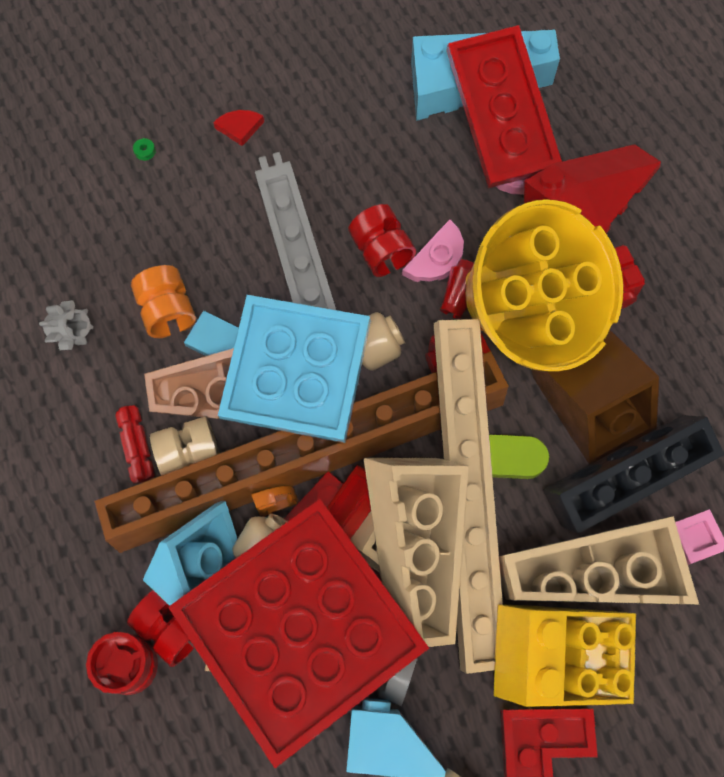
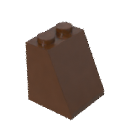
[532,330,659,464]

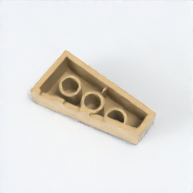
[364,458,469,647]

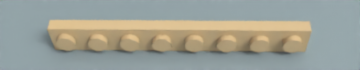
[434,319,503,674]

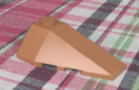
[145,348,234,419]

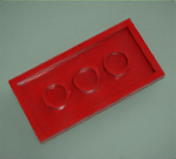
[446,25,562,188]

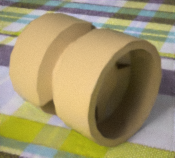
[150,416,220,476]

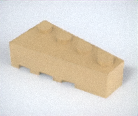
[499,516,699,605]

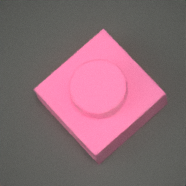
[675,509,724,565]

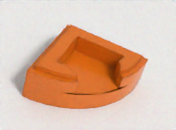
[252,486,299,517]

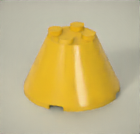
[465,200,623,371]

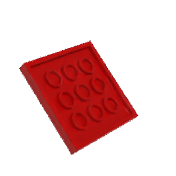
[168,499,429,768]

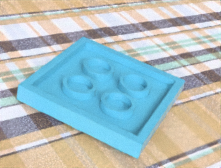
[218,295,371,443]

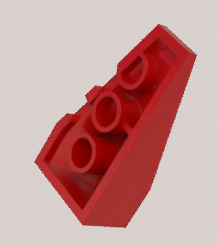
[524,144,661,234]

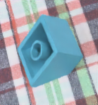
[346,697,446,777]

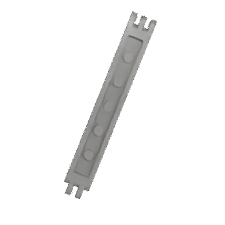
[255,152,359,386]

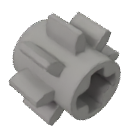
[39,300,93,350]

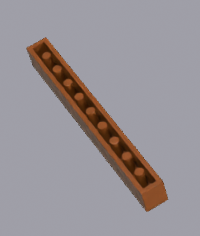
[94,351,509,553]

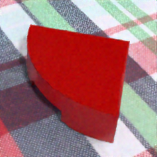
[213,110,264,146]

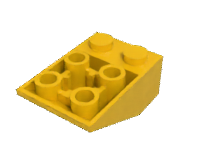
[494,605,636,707]

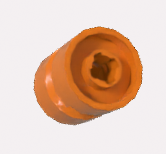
[131,265,196,338]

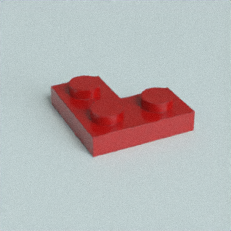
[501,709,598,777]

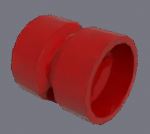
[348,204,416,277]
[127,590,194,667]
[86,632,158,695]

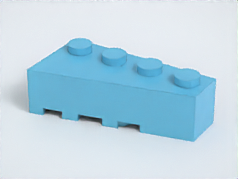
[411,30,560,121]

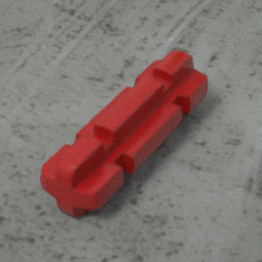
[115,405,155,484]

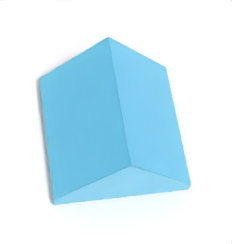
[143,501,238,606]

